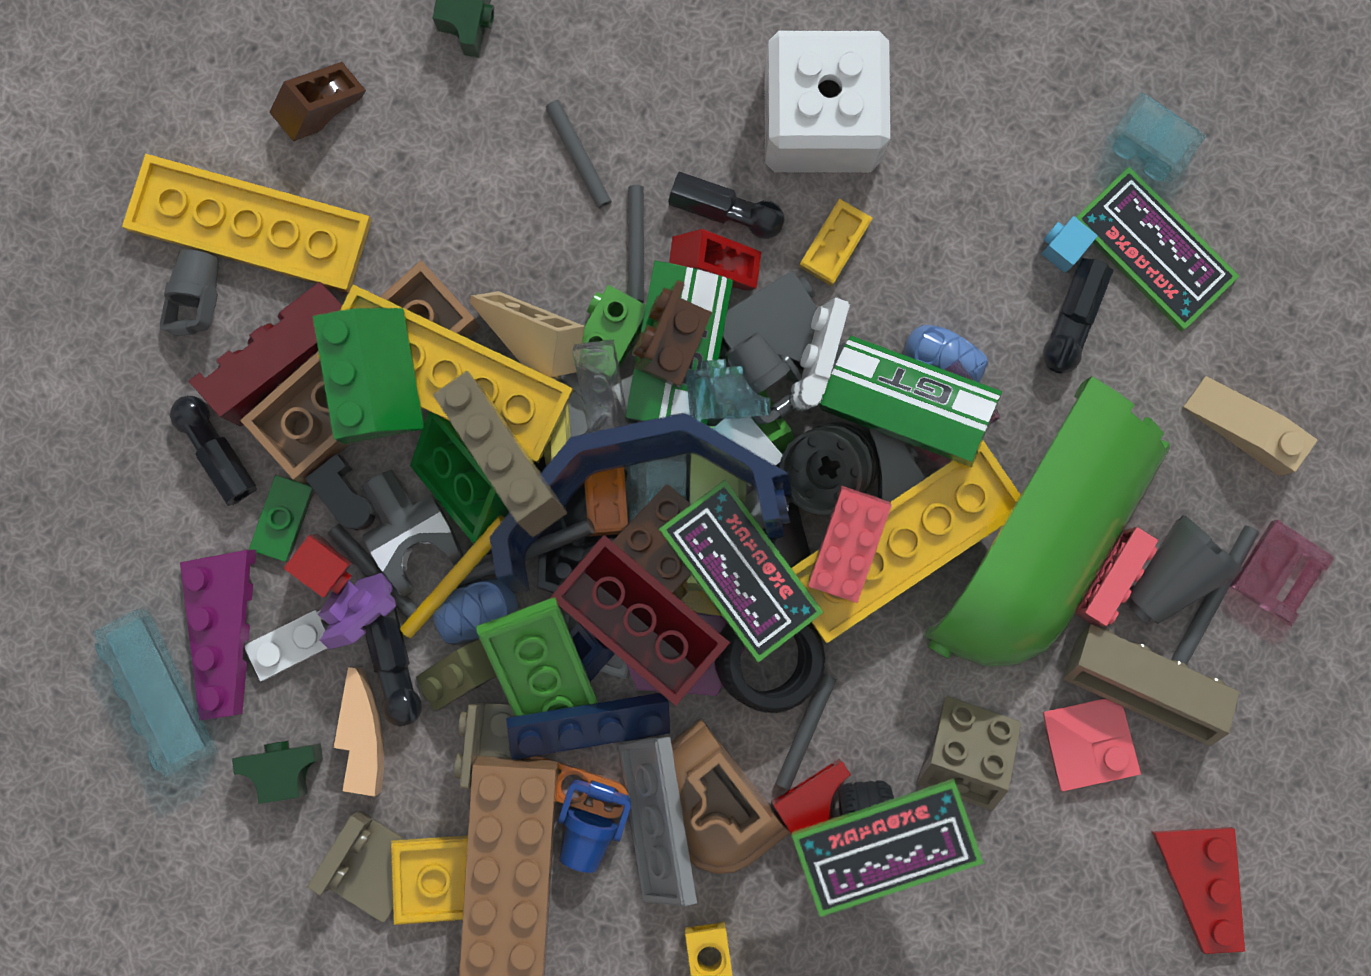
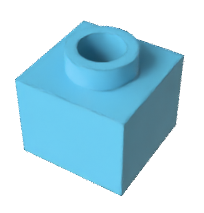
[1041,216,1098,273]

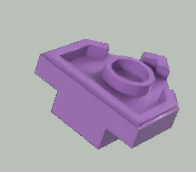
[318,573,396,649]

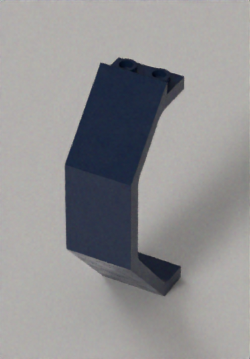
[490,413,792,593]

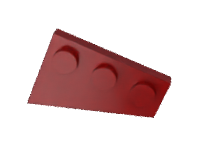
[1151,827,1245,954]

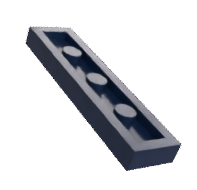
[506,693,670,760]

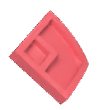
[1042,699,1141,792]

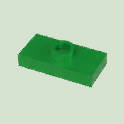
[248,475,314,562]

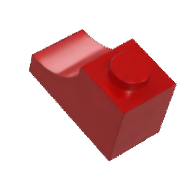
[669,229,761,291]
[283,533,352,598]
[772,759,851,834]

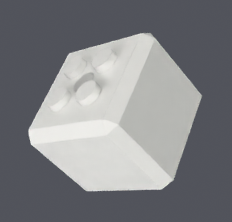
[764,31,890,172]

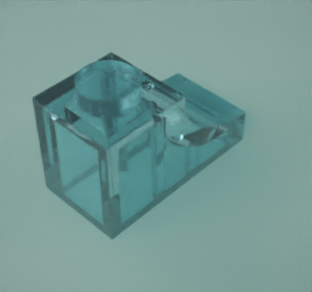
[686,359,771,419]

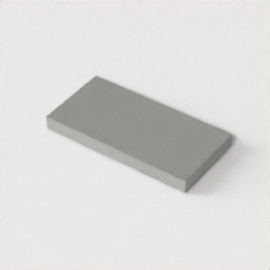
[618,737,697,907]

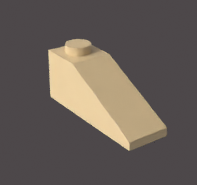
[470,291,585,380]
[1183,376,1318,477]

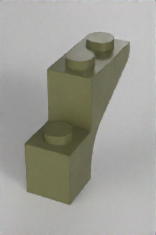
[416,639,497,712]

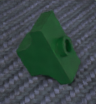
[432,0,495,58]
[232,741,323,804]

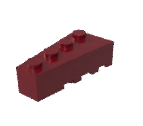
[188,282,342,427]

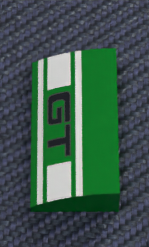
[625,260,733,425]
[819,335,1002,467]

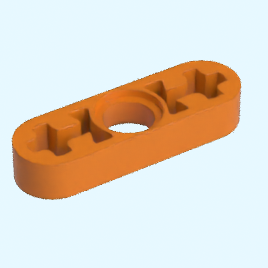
[525,755,629,819]

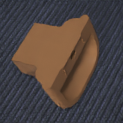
[671,718,790,874]

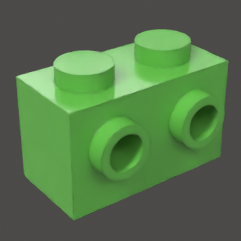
[579,285,646,381]

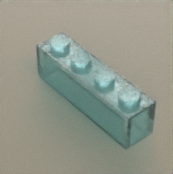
[93,609,218,777]

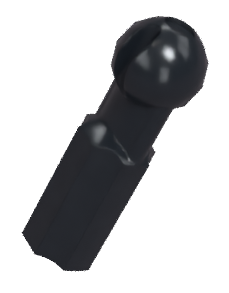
[668,171,785,239]
[1043,258,1114,374]
[170,396,257,506]
[363,608,422,727]

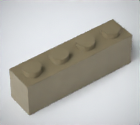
[433,371,567,537]
[1063,624,1240,746]

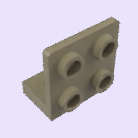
[917,696,1021,811]
[454,702,515,789]
[307,810,406,922]

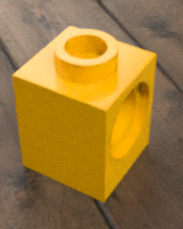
[685,922,733,976]

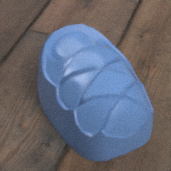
[903,325,988,382]
[433,578,519,645]

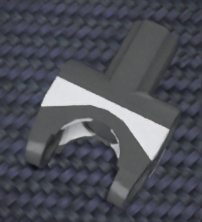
[361,470,464,597]

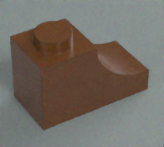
[269,62,366,142]

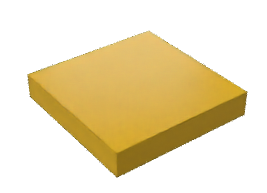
[391,835,468,925]

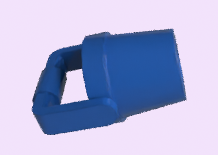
[558,780,631,873]

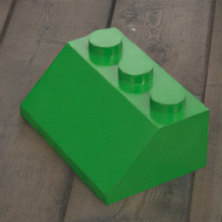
[313,308,425,444]
[410,411,510,544]

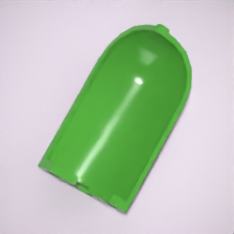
[923,376,1170,667]

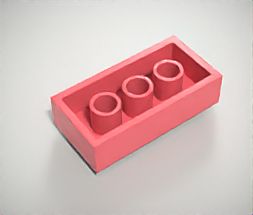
[808,486,892,603]
[1075,527,1159,626]

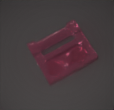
[1230,520,1334,626]

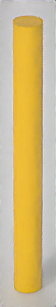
[400,515,505,638]

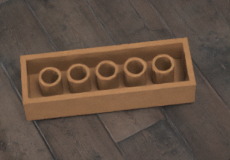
[240,260,480,484]
[459,756,559,976]

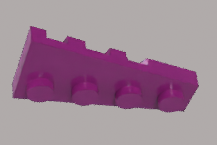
[180,550,256,721]

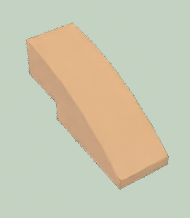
[334,666,384,796]

